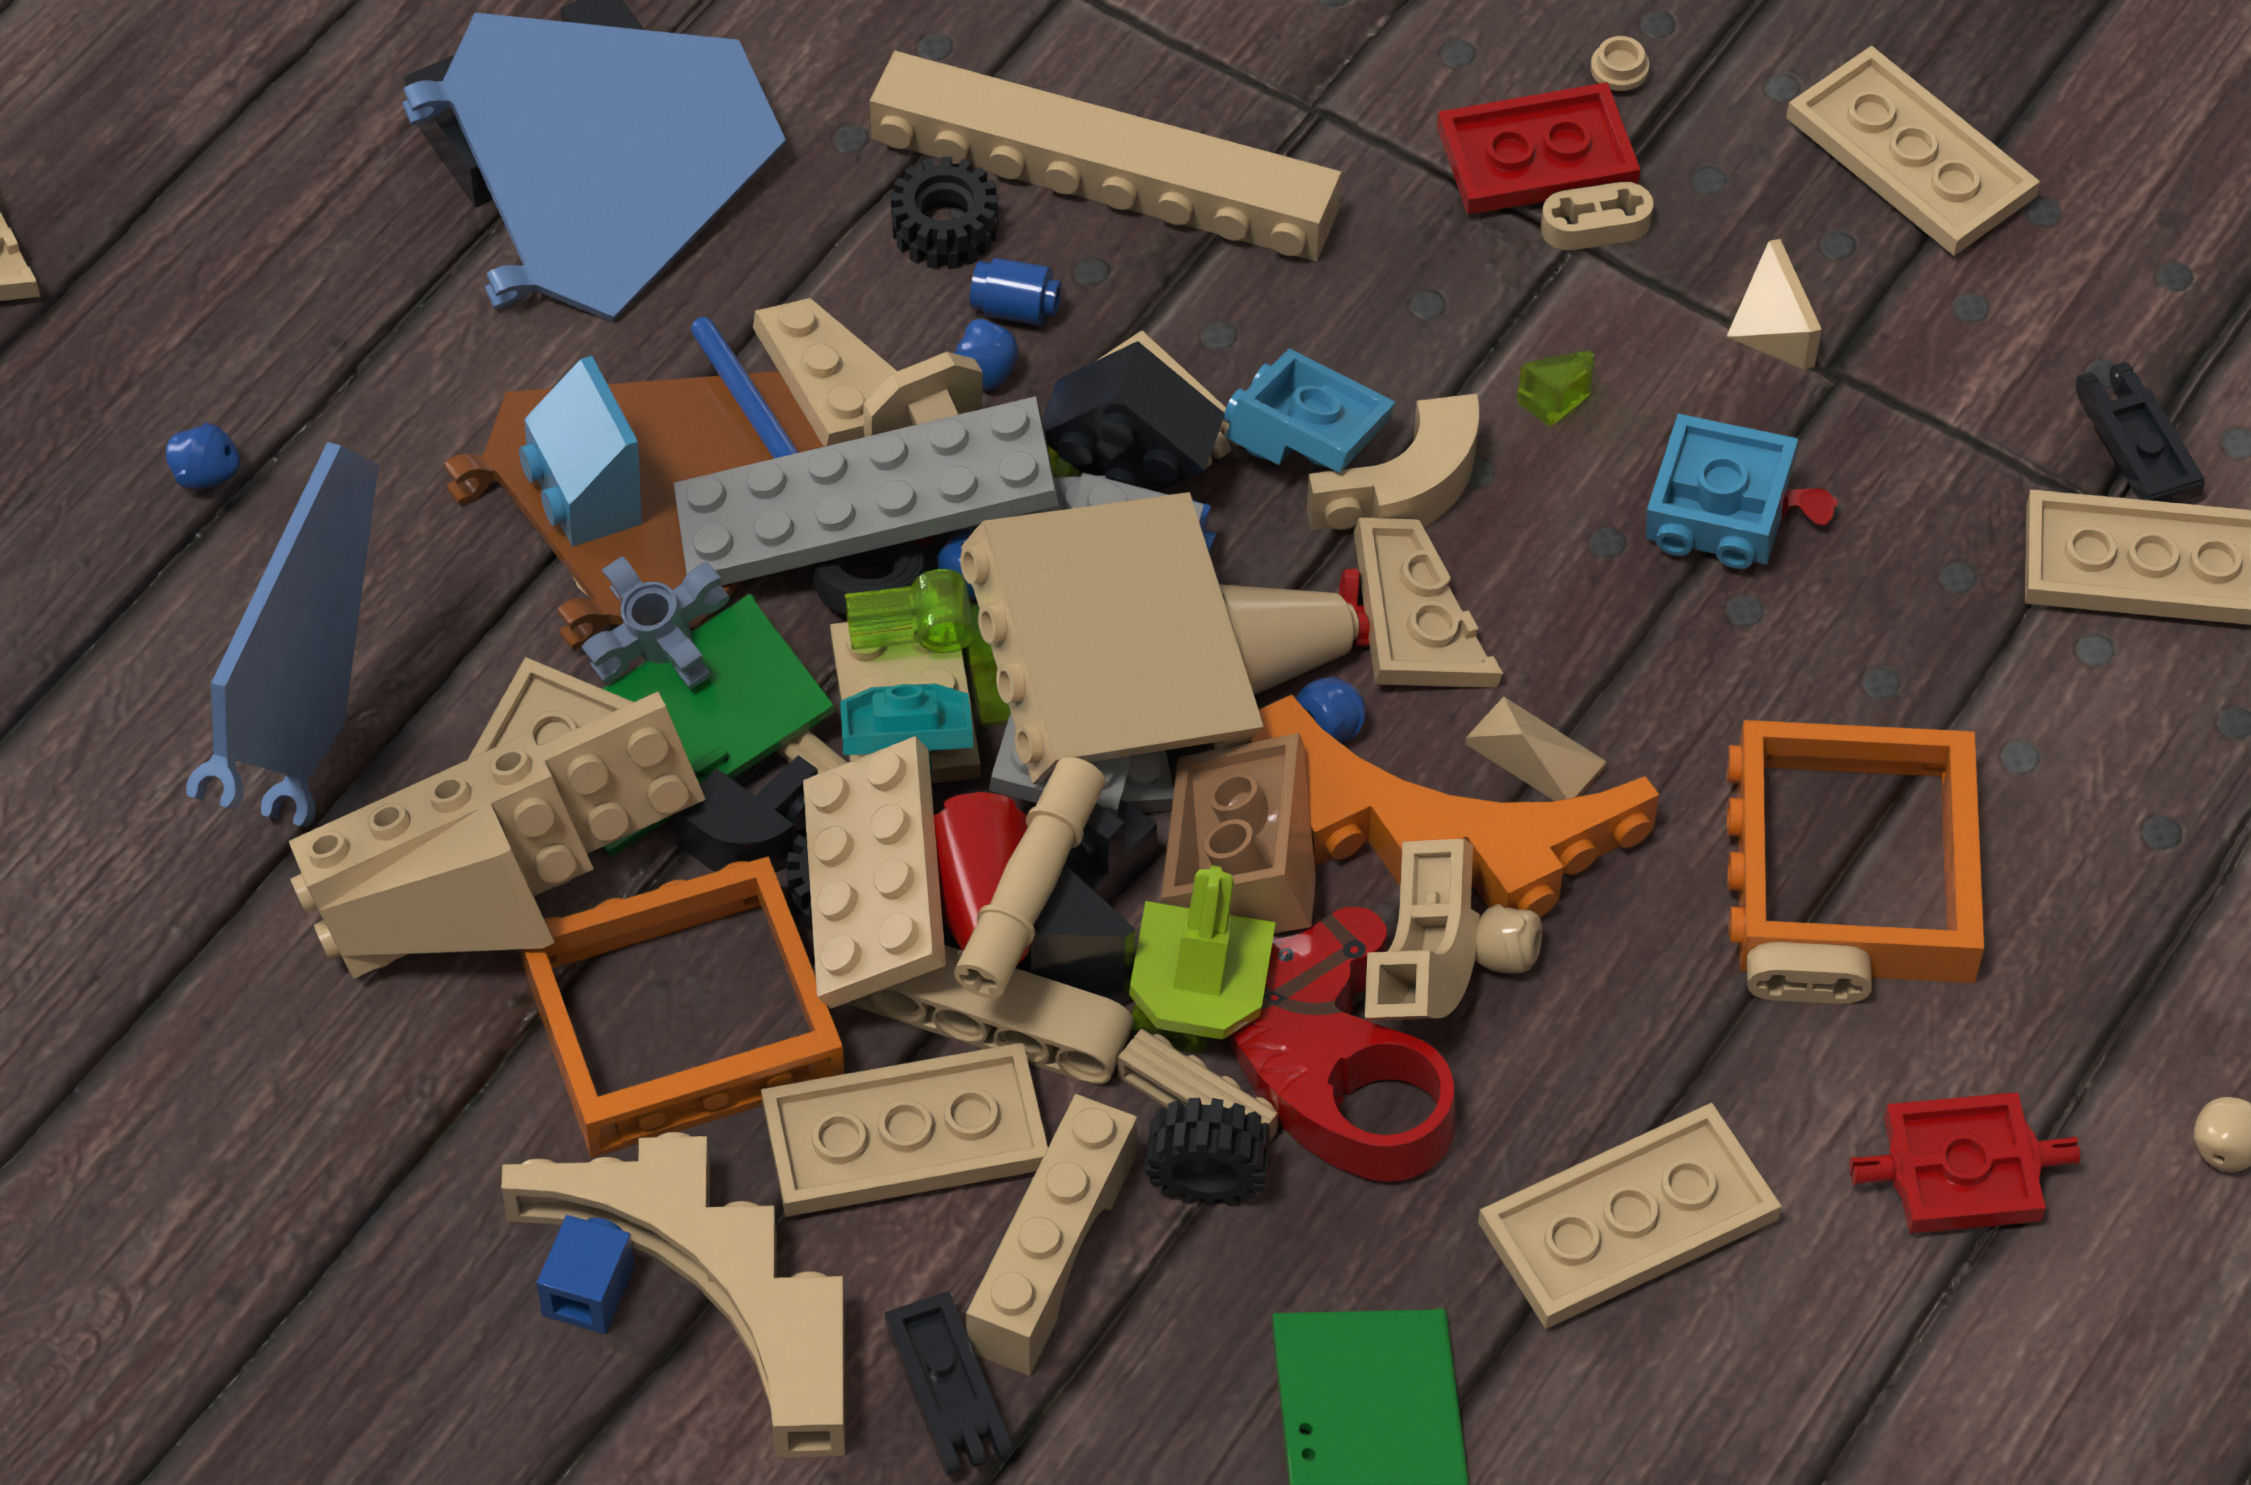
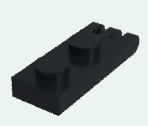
[884,1291,1013,1477]

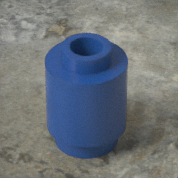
[970,257,1062,326]

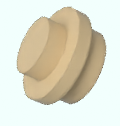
[1591,36,1649,91]

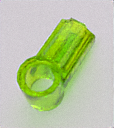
[845,569,975,653]

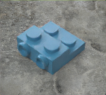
[1223,348,1396,473]
[1646,414,1798,569]

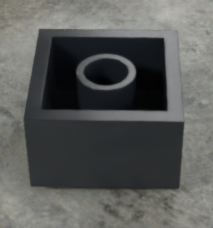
[1042,341,1225,492]

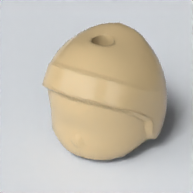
[1475,904,1542,974]
[2194,1097,2251,1172]

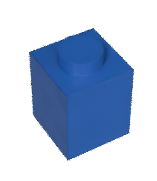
[537,1214,635,1335]

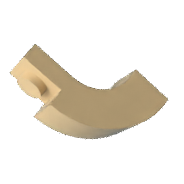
[1306,394,1479,531]
[1365,839,1480,1021]

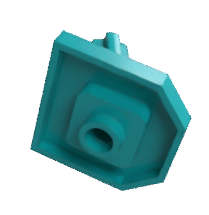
[840,683,974,776]

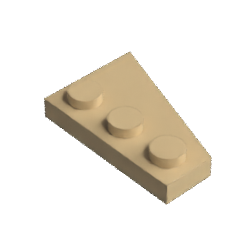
[1354,517,1503,688]

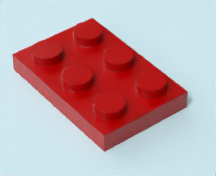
[1437,82,1640,215]

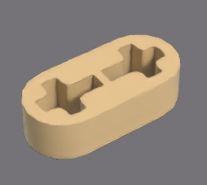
[1541,182,1653,250]
[1747,942,1872,1004]

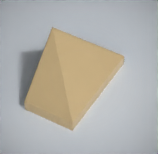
[1726,239,1822,370]
[1466,696,1607,801]

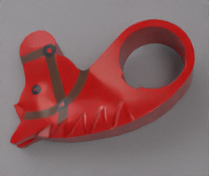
[1227,907,1455,1182]

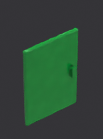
[602,594,836,857]
[1271,1308,1469,1485]

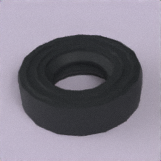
[813,540,925,619]

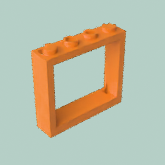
[1726,720,1984,983]
[520,856,845,1158]

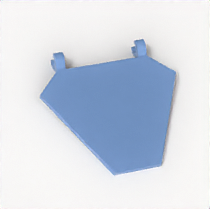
[402,13,786,322]
[186,442,379,828]

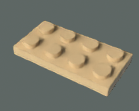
[1786,45,2040,256]
[2025,489,2251,625]
[803,736,946,1009]
[761,1043,1048,1217]
[1478,1103,1782,1329]

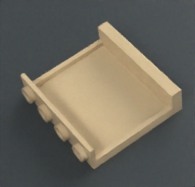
[960,492,1264,784]

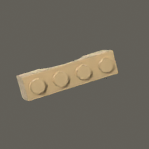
[966,1094,1137,1376]

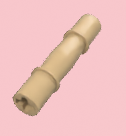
[954,757,1106,998]

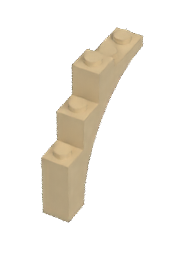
[501,1132,845,1458]

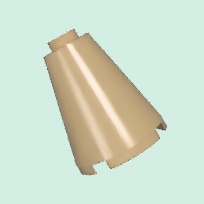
[1219,584,1359,696]

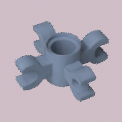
[582,556,730,690]

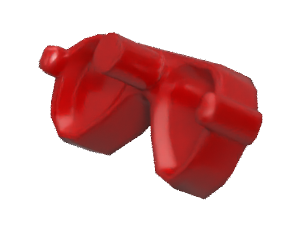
[1781,488,1838,527]
[1339,568,1370,647]

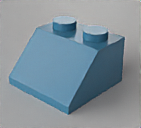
[519,356,642,546]

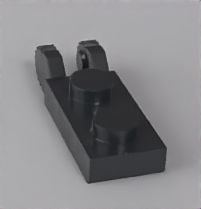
[2075,362,2206,503]

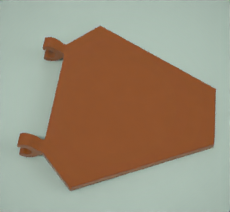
[444,371,823,650]

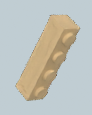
[1117,1029,1278,1141]

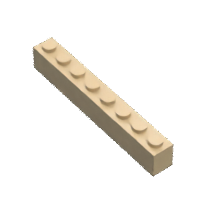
[870,50,1341,262]

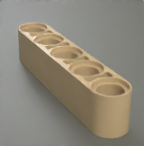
[813,945,1135,1084]

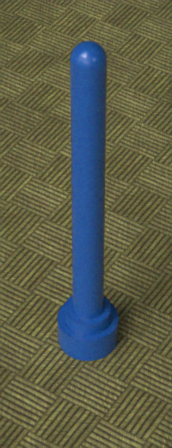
[691,317,799,459]

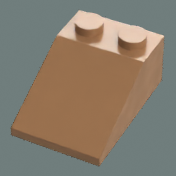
[1161,733,1316,934]

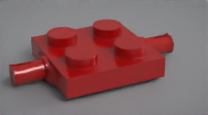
[1849,1092,2080,1234]

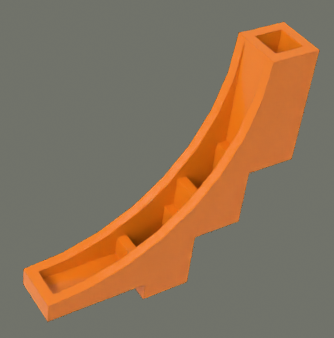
[1248,694,1659,917]

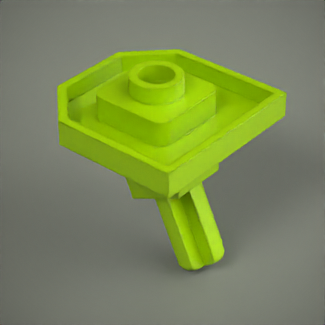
[1129,865,1276,1039]

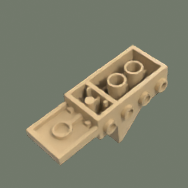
[289,692,706,979]

